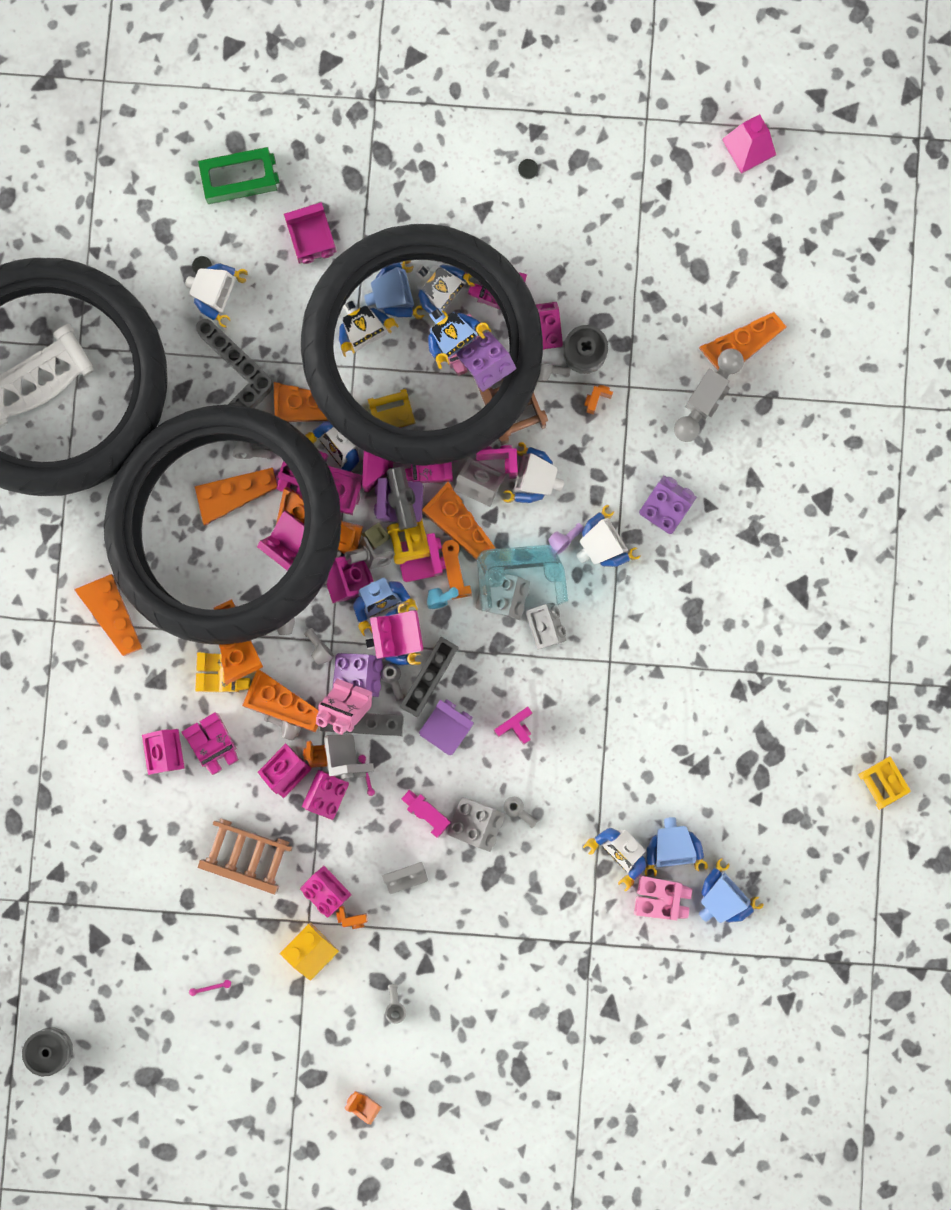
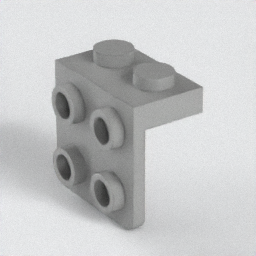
[476,571,530,620]
[325,734,374,779]
[447,797,505,852]

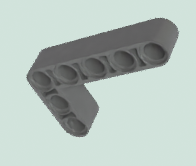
[196,319,273,408]

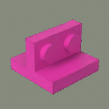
[328,466,363,516]
[494,707,532,745]
[142,729,185,775]
[257,743,312,798]

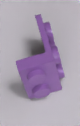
[457,332,516,392]
[639,475,697,534]
[374,478,424,522]
[333,653,383,697]
[419,699,474,755]

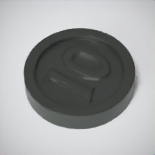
[518,159,538,179]
[192,256,212,274]

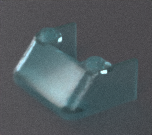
[477,545,568,612]

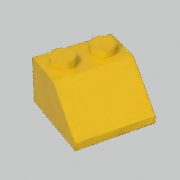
[279,922,339,981]

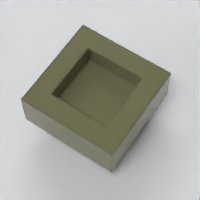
[361,522,390,550]

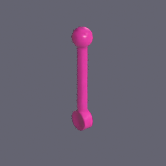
[358,755,375,796]
[189,980,231,996]

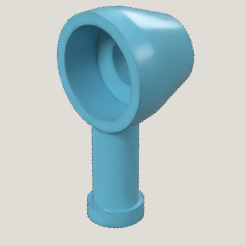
[427,587,459,609]

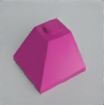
[722,114,776,174]
[362,451,394,493]
[326,556,374,603]

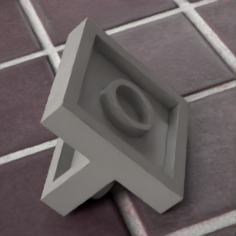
[454,457,506,507]

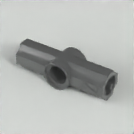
[387,467,417,530]

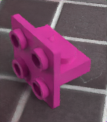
[302,769,349,820]
[300,865,352,918]

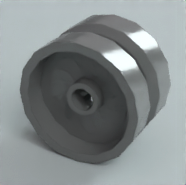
[563,325,608,374]
[22,1027,73,1077]

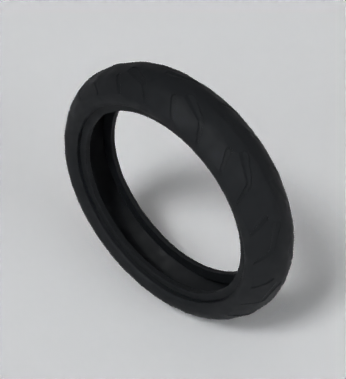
[301,224,543,466]
[0,258,167,496]
[104,404,341,645]

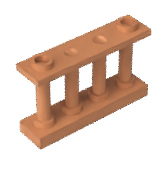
[476,383,548,445]
[197,818,293,895]

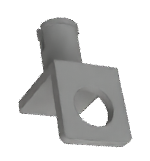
[345,537,394,570]

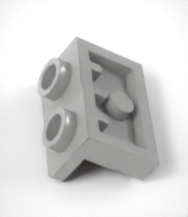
[526,603,566,650]
[382,862,428,894]

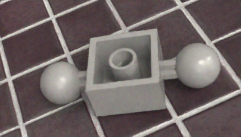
[674,348,744,442]

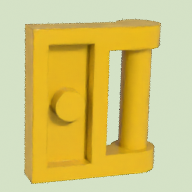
[368,388,416,428]
[387,520,430,564]
[858,756,911,810]

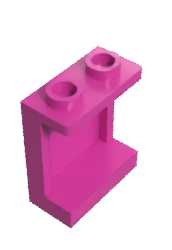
[284,202,337,264]

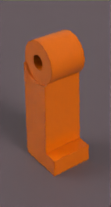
[442,540,472,600]

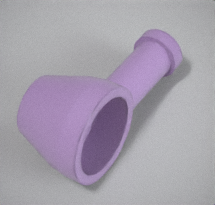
[548,523,584,555]

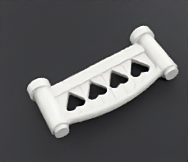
[0,324,94,428]

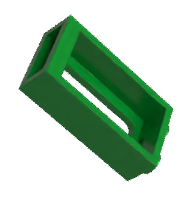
[198,147,280,204]

